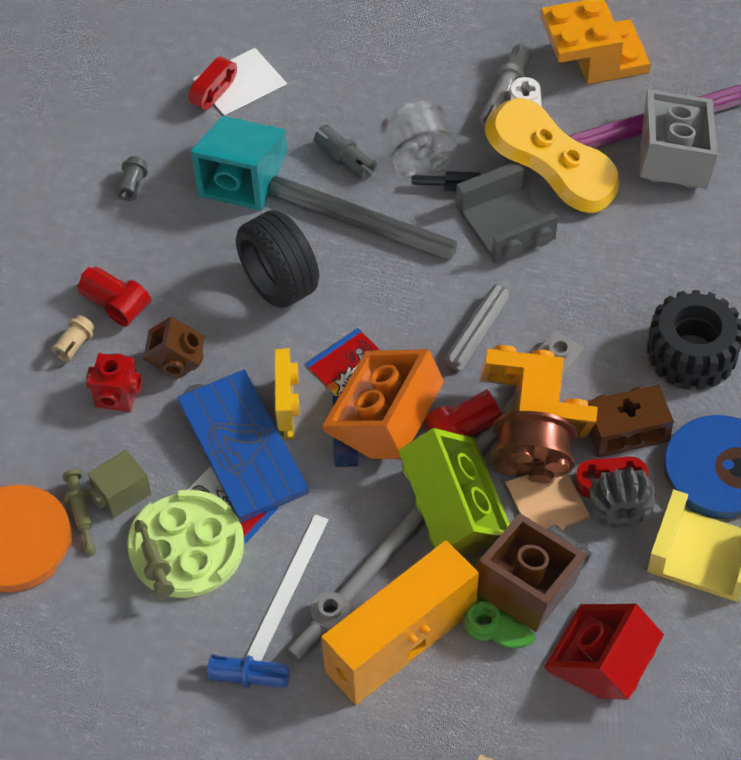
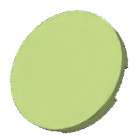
[127,490,244,598]

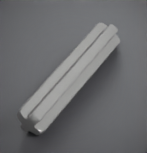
[445,284,509,371]

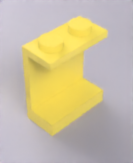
[647,489,741,602]

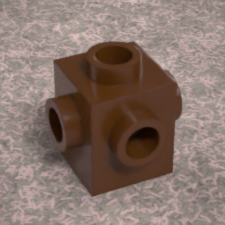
[143,316,205,379]

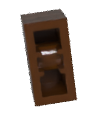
[587,385,674,457]

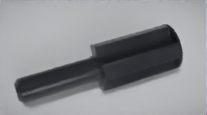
[411,171,481,192]

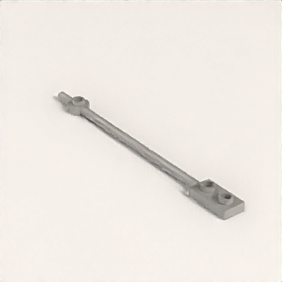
[287,330,585,662]

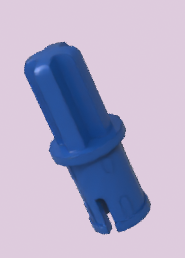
[207,654,290,688]

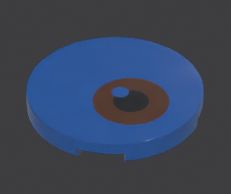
[664,415,741,519]

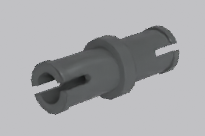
[314,124,377,180]

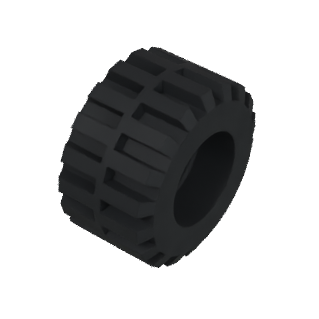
[647,290,741,390]

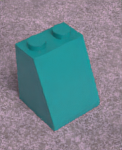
[191,116,288,211]

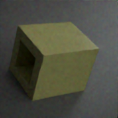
[88,449,151,518]

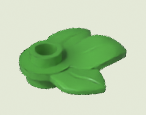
[463,595,536,649]

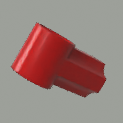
[77,266,151,327]
[423,389,502,437]

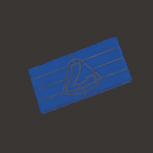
[177,369,309,523]

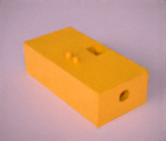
[321,540,479,706]

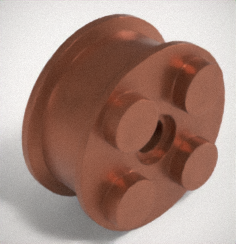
[490,411,577,484]

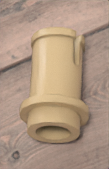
[51,315,94,362]

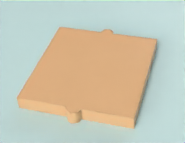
[505,474,590,531]

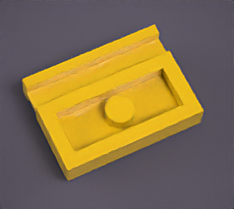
[275,348,300,440]

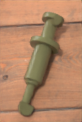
[62,469,96,556]
[134,519,174,598]

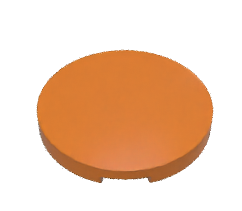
[0,485,72,593]

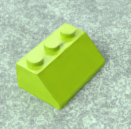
[398,428,510,556]

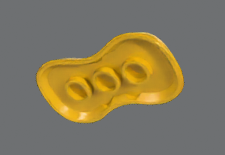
[484,98,619,213]

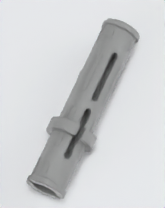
[479,44,532,127]

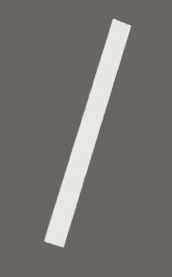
[247,515,329,661]

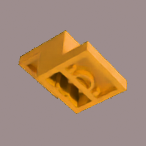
[540,0,651,85]
[479,345,598,438]

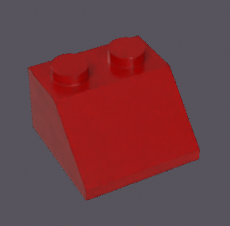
[544,603,664,700]

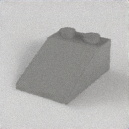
[639,89,718,189]

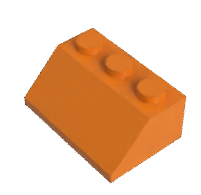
[322,349,444,459]

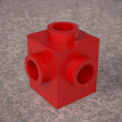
[86,353,142,412]

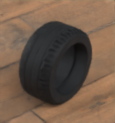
[235,210,319,308]

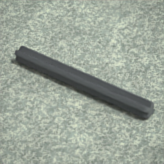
[268,176,457,260]

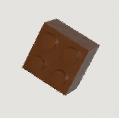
[476,513,587,632]

